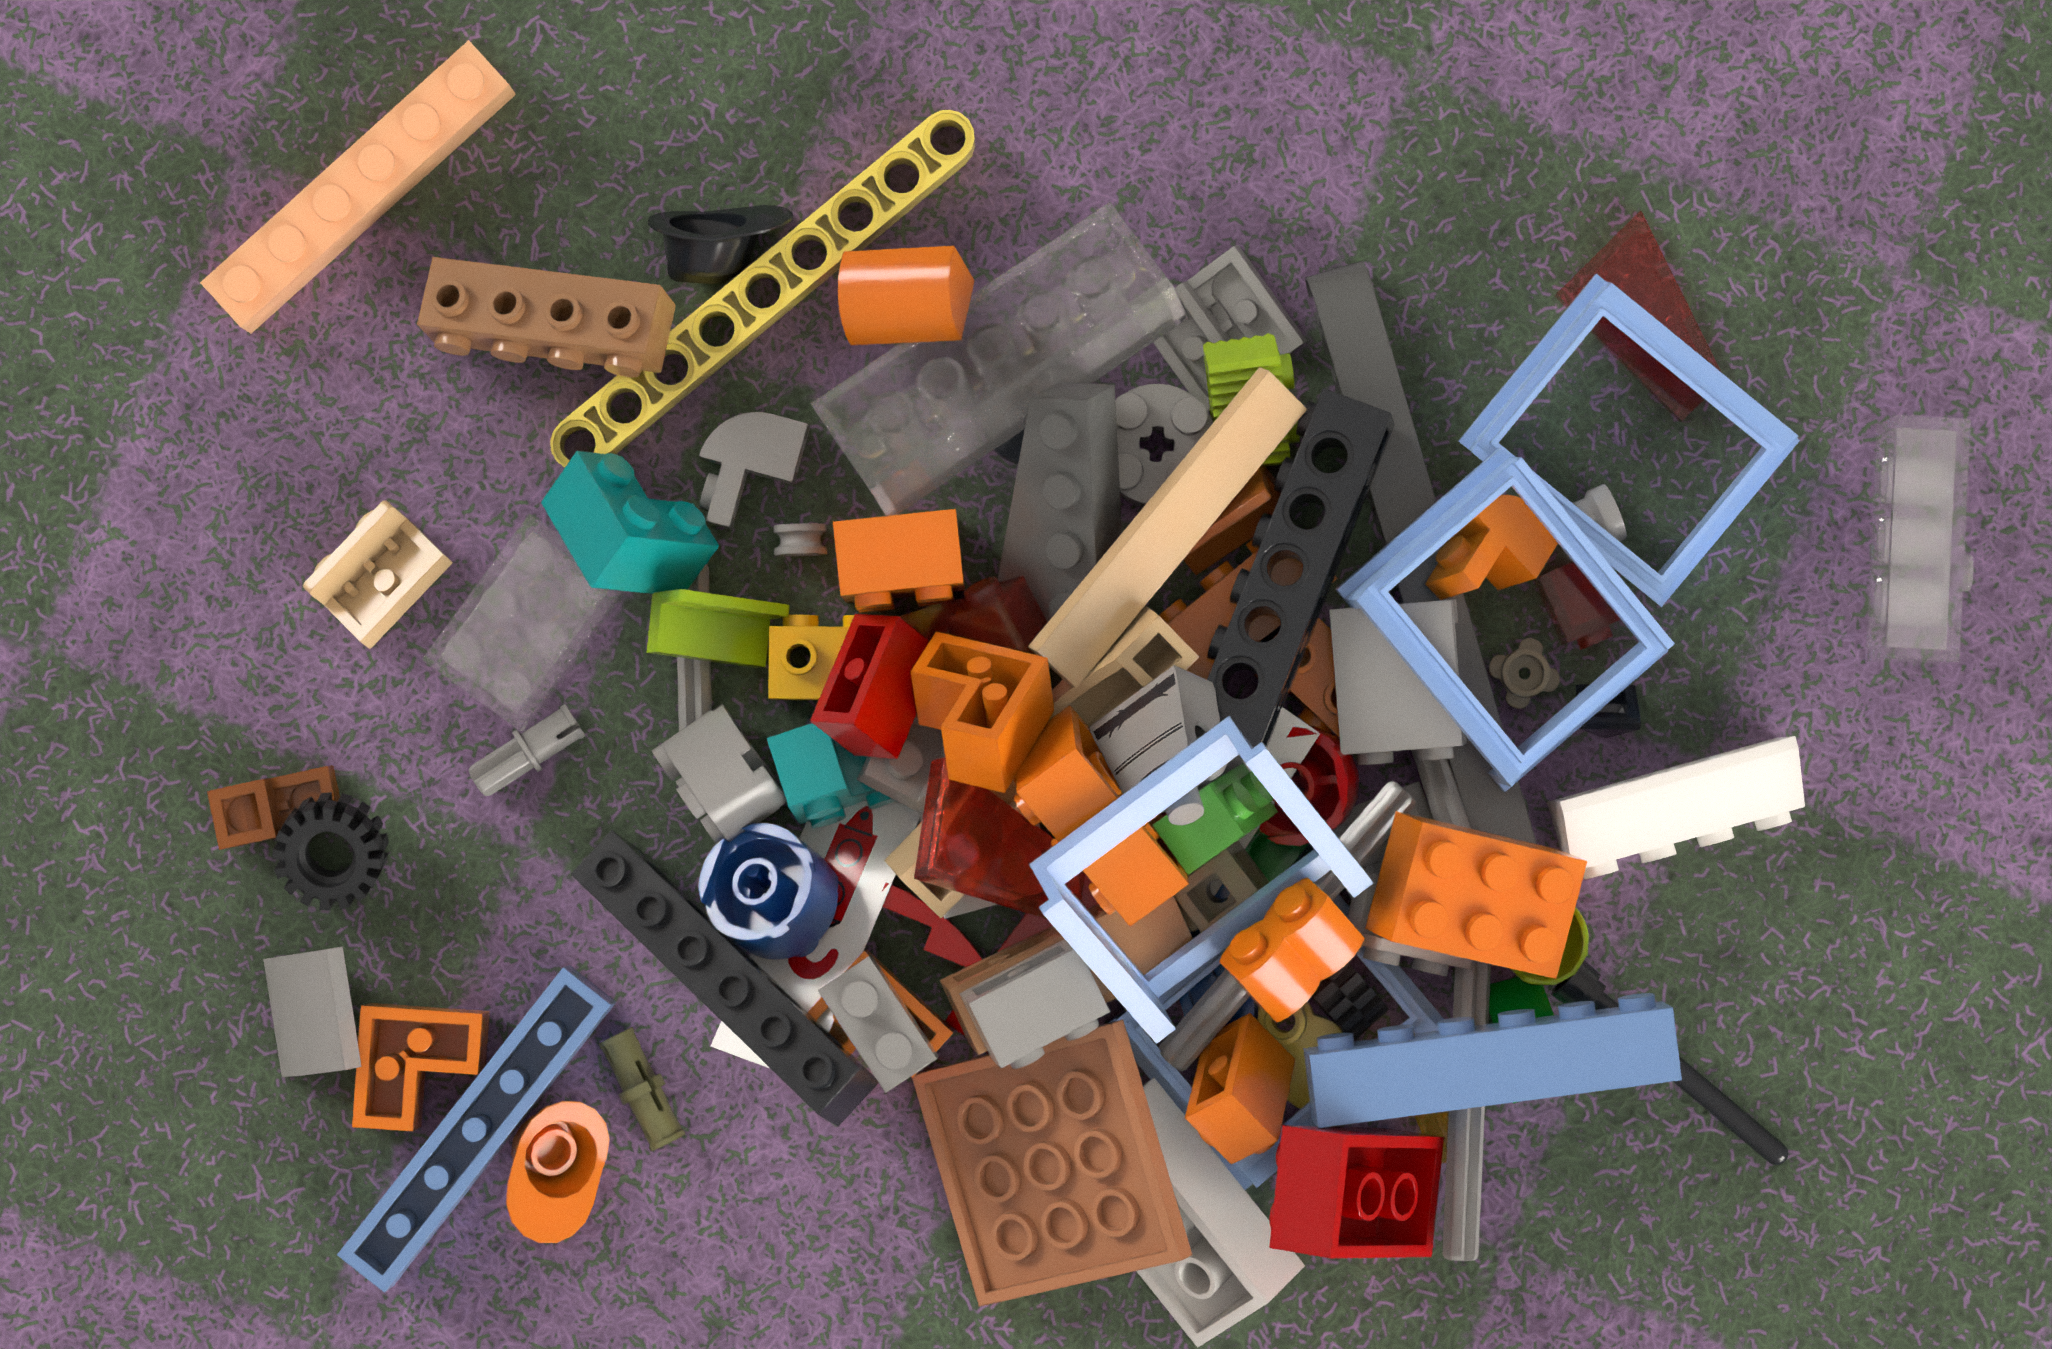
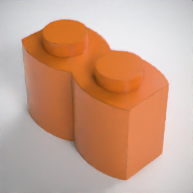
[1219,877,1365,1023]

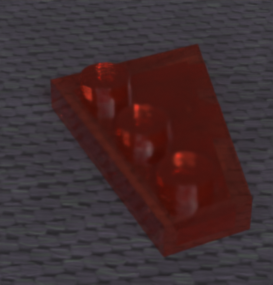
[1554,210,1722,422]
[914,757,1085,919]

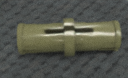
[598,1027,686,1152]

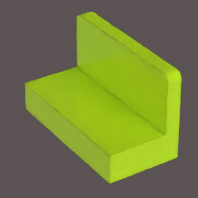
[646,589,790,668]

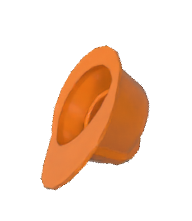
[506,1101,610,1243]

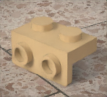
[303,500,453,649]

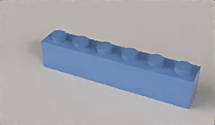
[337,965,616,1293]
[1303,993,1682,1128]

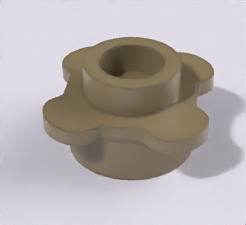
[1489,638,1560,709]

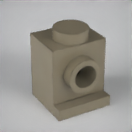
[1173,841,1269,933]

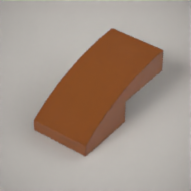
[207,765,340,850]

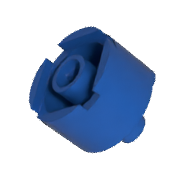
[698,823,839,960]

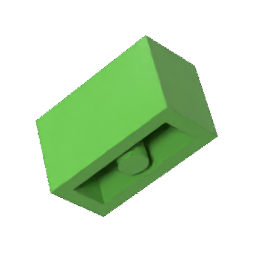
[1153,763,1278,875]

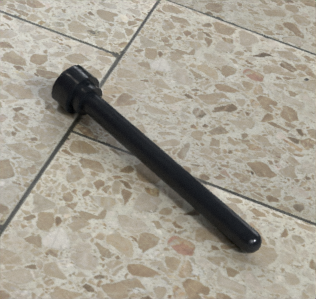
[1551,960,1788,1165]

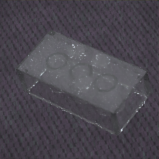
[1865,415,1973,666]

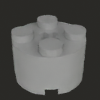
[1115,384,1213,507]
[652,704,787,844]

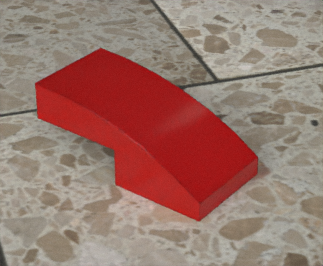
[882,882,983,967]

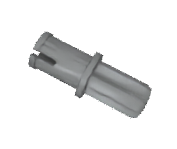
[469,704,586,796]

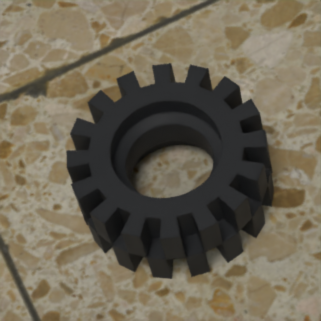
[272,792,389,910]
[1311,963,1389,1041]

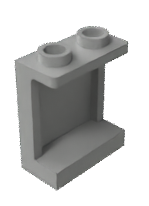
[1330,599,1467,765]

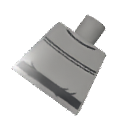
[1089,665,1227,825]

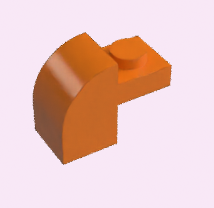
[1425,495,1558,600]

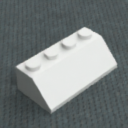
[1547,736,1805,880]
[1137,1078,1305,1348]

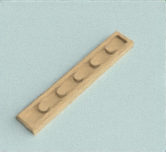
[1028,367,1307,688]

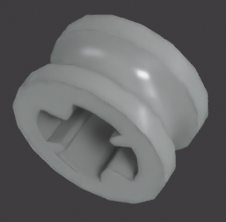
[774,523,828,557]

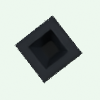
[1575,684,1641,738]

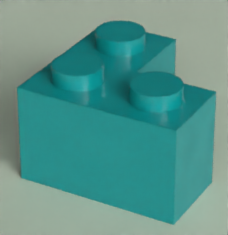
[541,451,719,594]
[767,723,898,828]

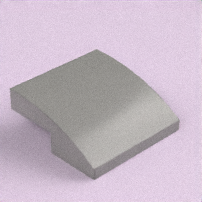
[1135,245,1308,412]
[263,947,362,1077]

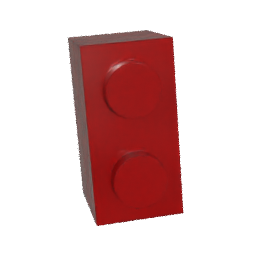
[810,614,929,759]

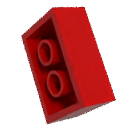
[1269,1125,1444,1258]

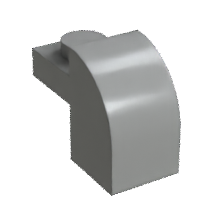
[699,412,810,530]

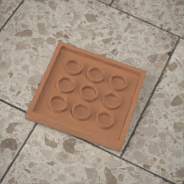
[912,1019,1192,1307]

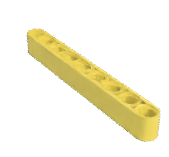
[550,110,975,468]

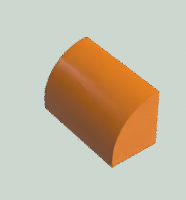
[838,246,975,345]

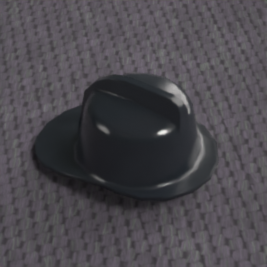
[648,205,793,284]

